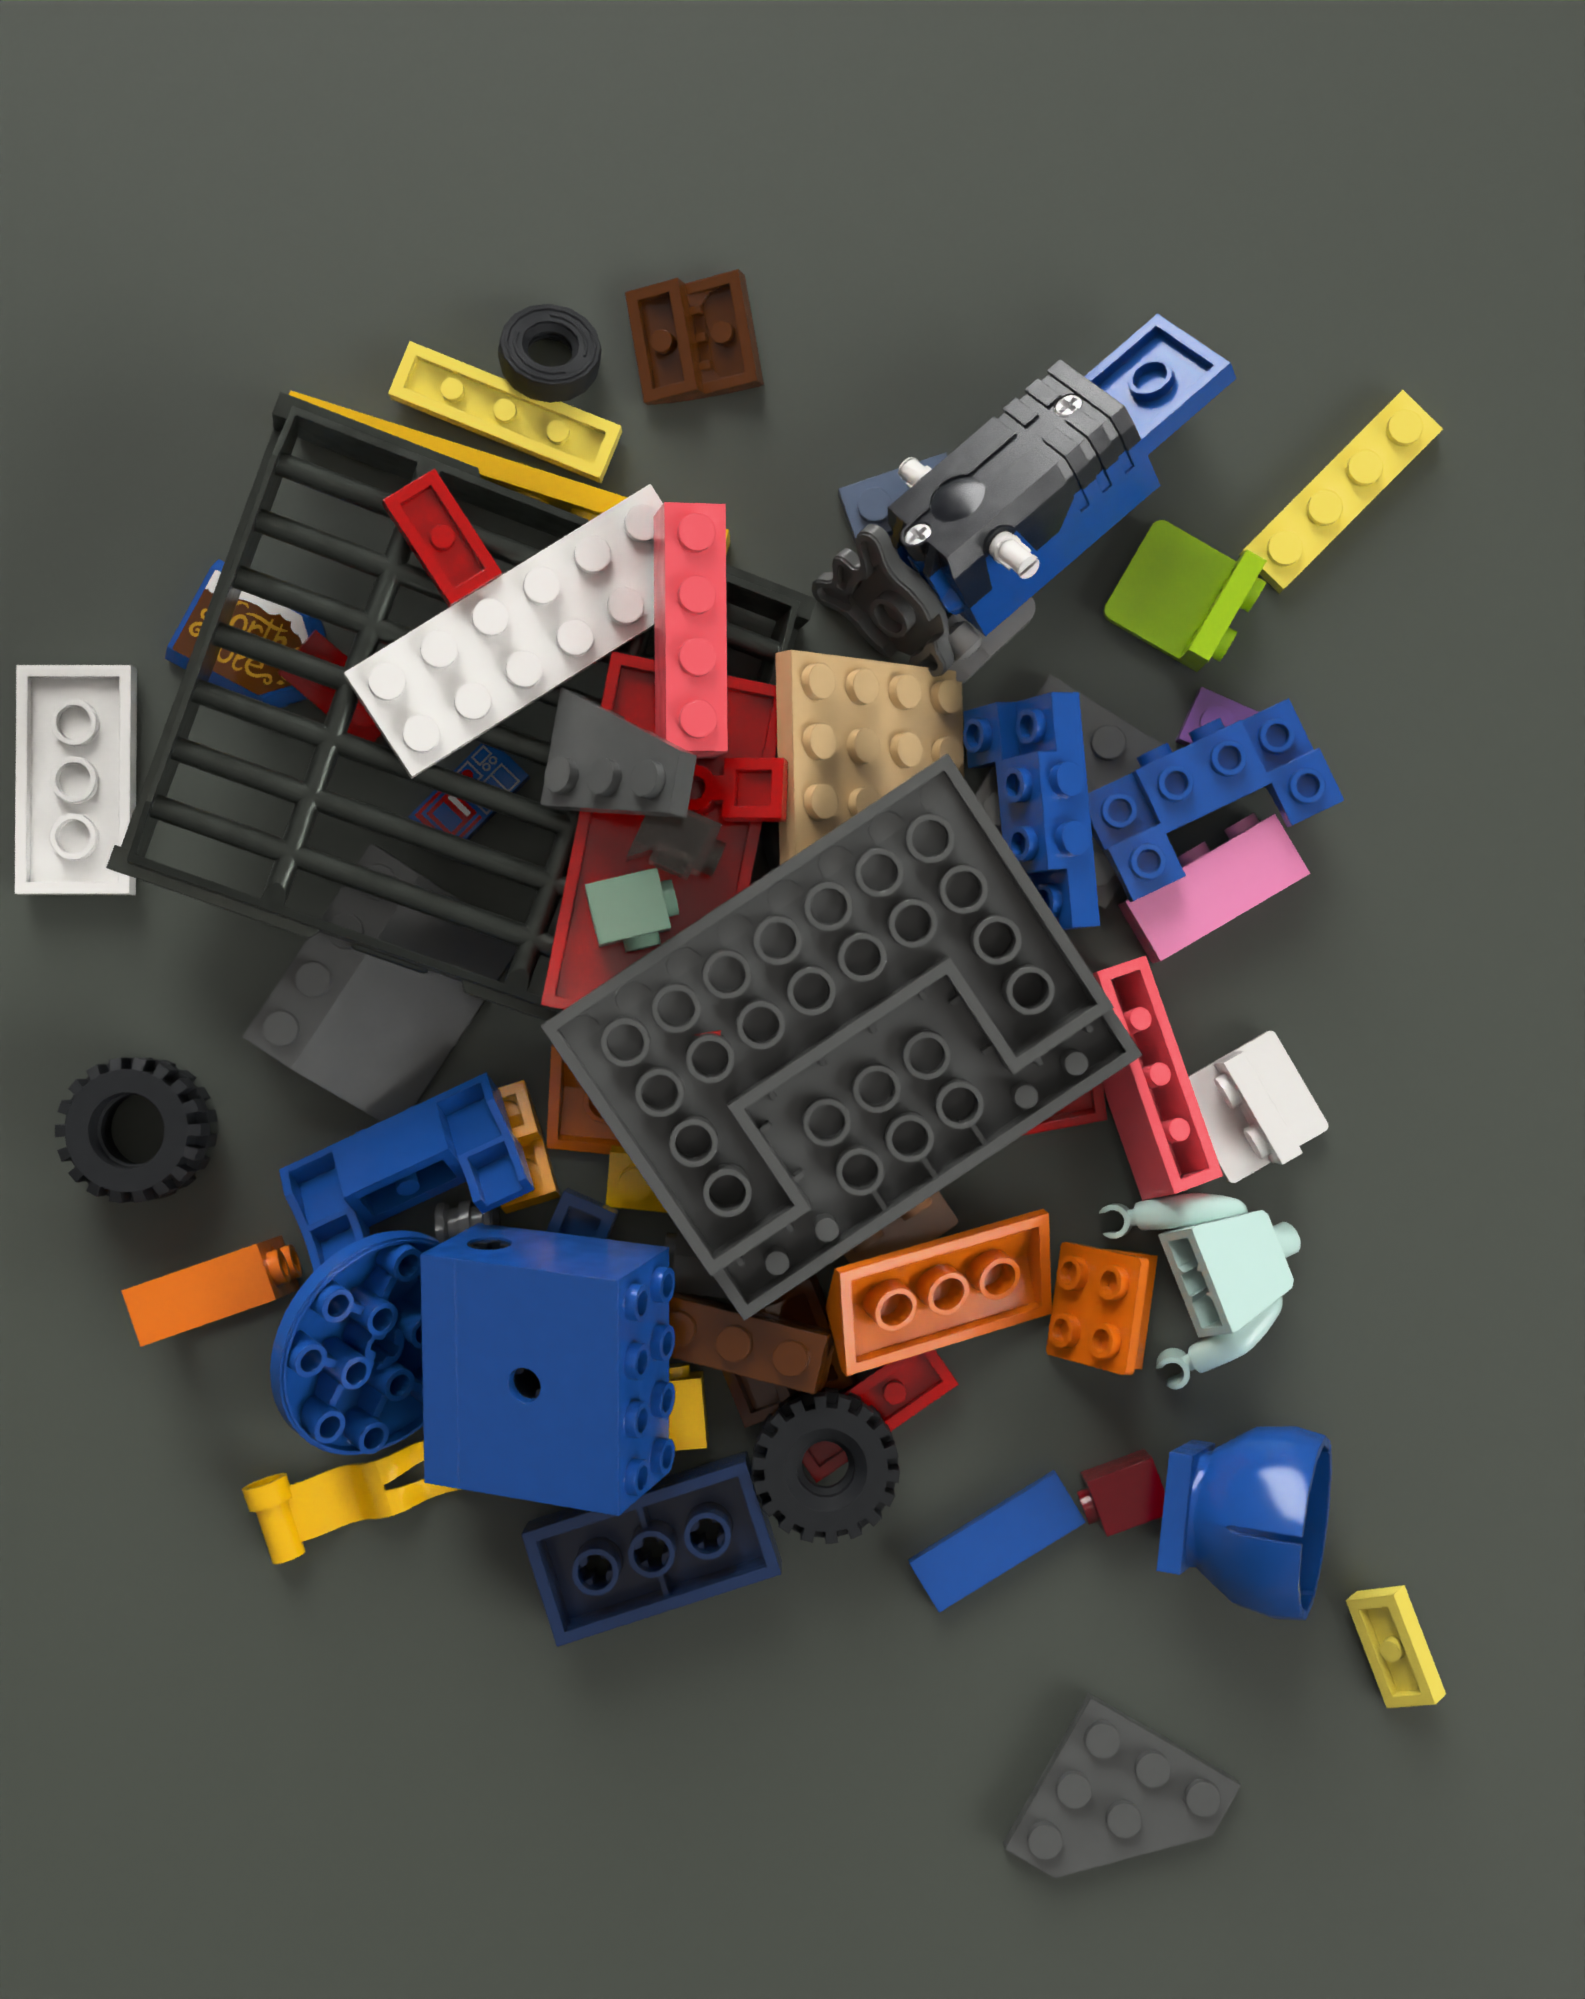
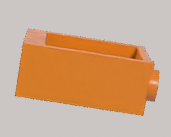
[121,1235,302,1347]

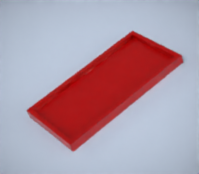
[541,651,777,1036]

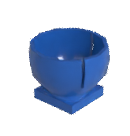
[1156,1426,1332,1621]

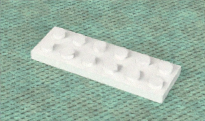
[344,484,663,779]

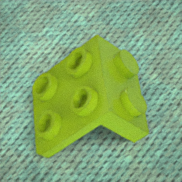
[1103,520,1267,672]

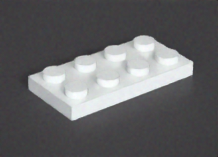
[15,665,137,895]

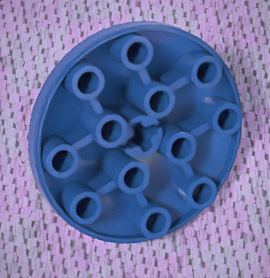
[270,1230,442,1455]

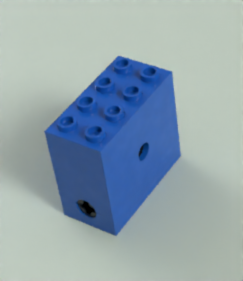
[420,1223,675,1516]

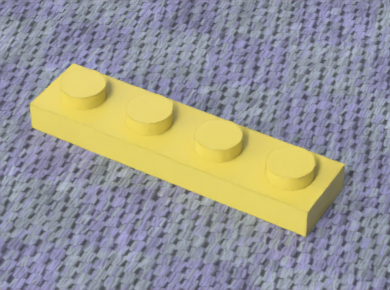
[388,341,623,483]
[1239,390,1443,594]

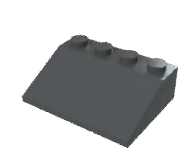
[243,843,517,1122]

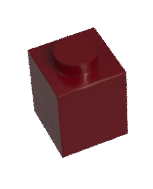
[1076,1449,1165,1537]

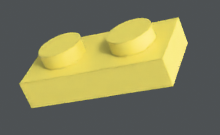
[1345,1585,1446,1708]

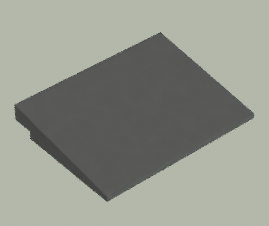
[541,754,1142,1321]

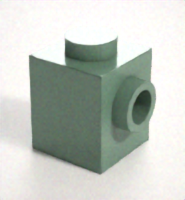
[585,868,679,952]

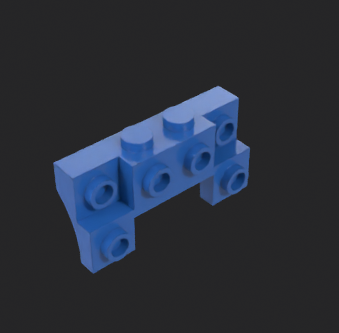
[963,692,1100,930]
[1088,698,1344,902]
[279,1072,535,1272]

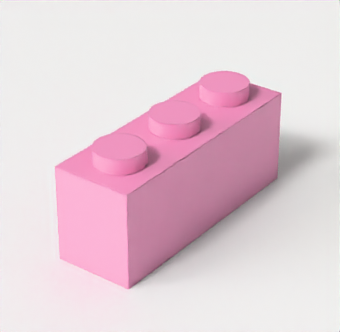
[1118,813,1310,964]

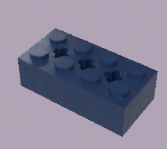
[521,1451,782,1647]

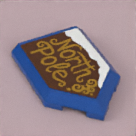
[165,559,327,709]

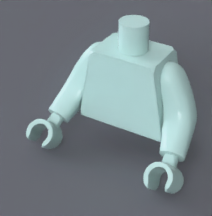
[1099,1193,1301,1390]

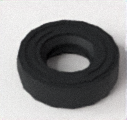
[498,304,602,403]

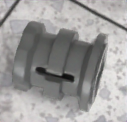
[435,1200,501,1242]

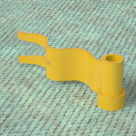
[242,1439,462,1564]

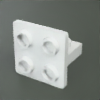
[1188,1031,1329,1183]

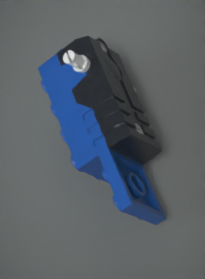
[887,313,1236,636]

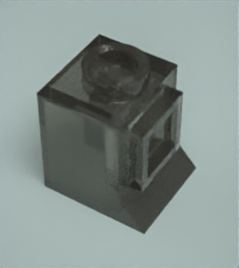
[625,809,727,881]

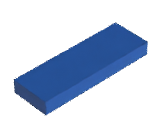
[908,1470,1086,1613]

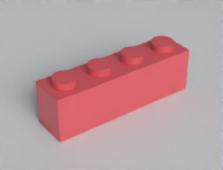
[653,502,728,759]
[1092,956,1223,1201]

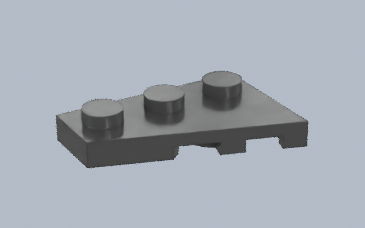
[540,687,697,818]

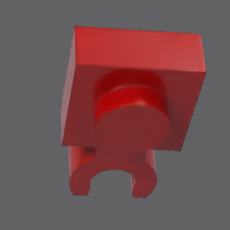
[688,758,788,822]

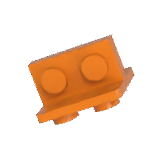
[1046,1242,1158,1375]

